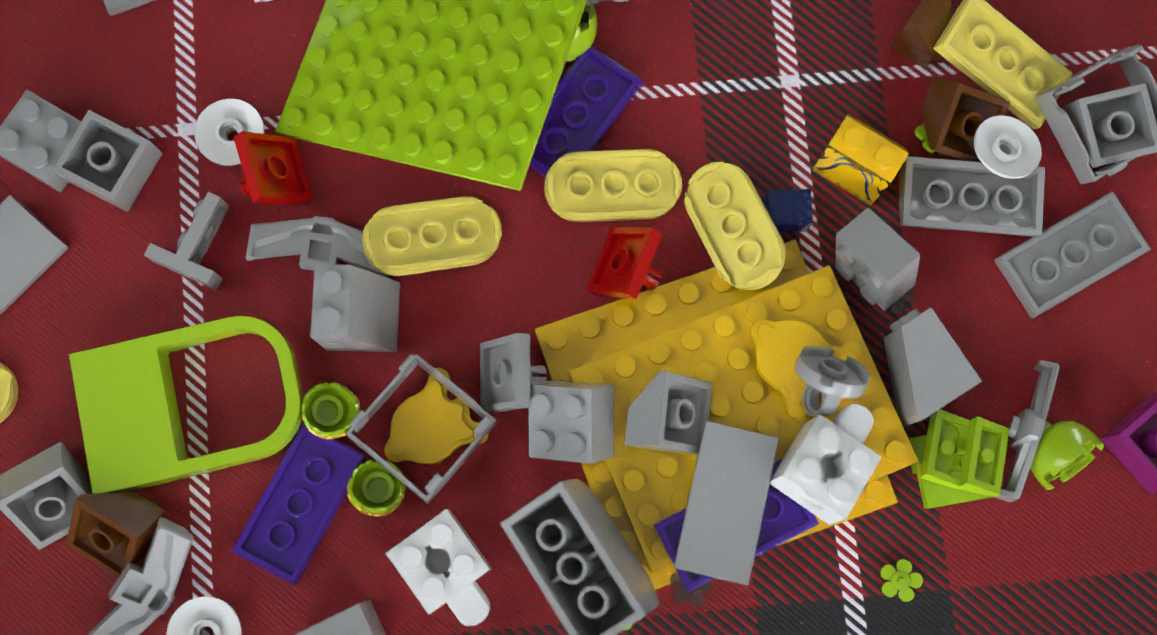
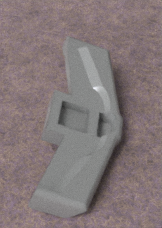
[246,216,388,278]
[995,360,1060,502]
[87,517,194,635]

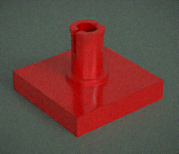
[233,131,313,205]
[586,227,663,299]

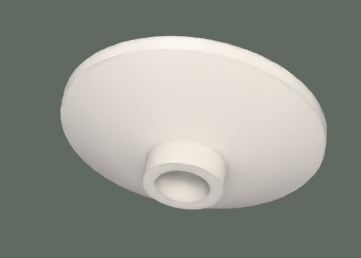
[194,99,264,166]
[974,116,1042,179]
[167,597,242,635]

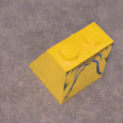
[812,114,909,206]

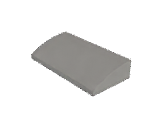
[899,156,1045,237]
[0,195,69,315]

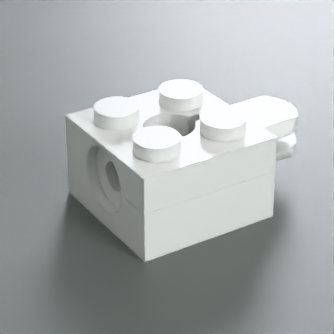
[770,404,882,525]
[386,509,492,626]

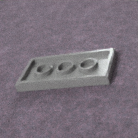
[994,191,1151,319]
[673,421,779,585]

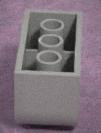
[500,479,659,635]

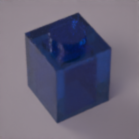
[762,189,813,232]

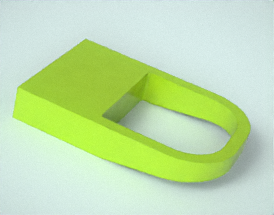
[69,316,303,494]

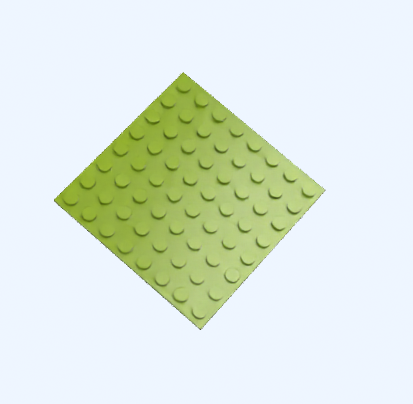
[275,0,587,191]

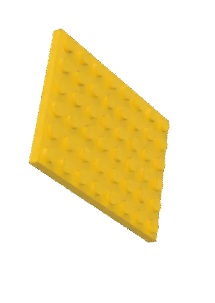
[569,265,919,573]

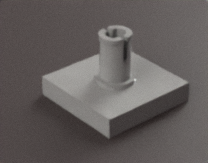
[480,333,547,414]

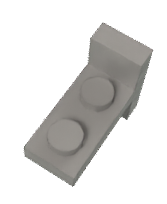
[144,192,230,291]

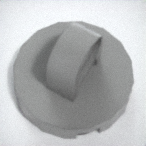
[794,346,870,416]

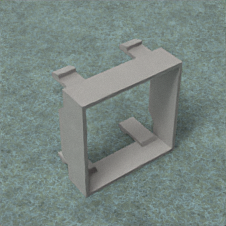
[1035,44,1157,184]
[346,354,496,504]

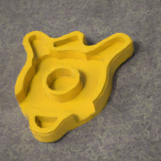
[750,319,855,419]
[385,368,489,464]

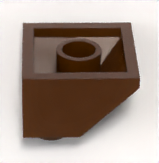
[891,0,951,69]
[921,77,1010,162]
[66,492,165,578]

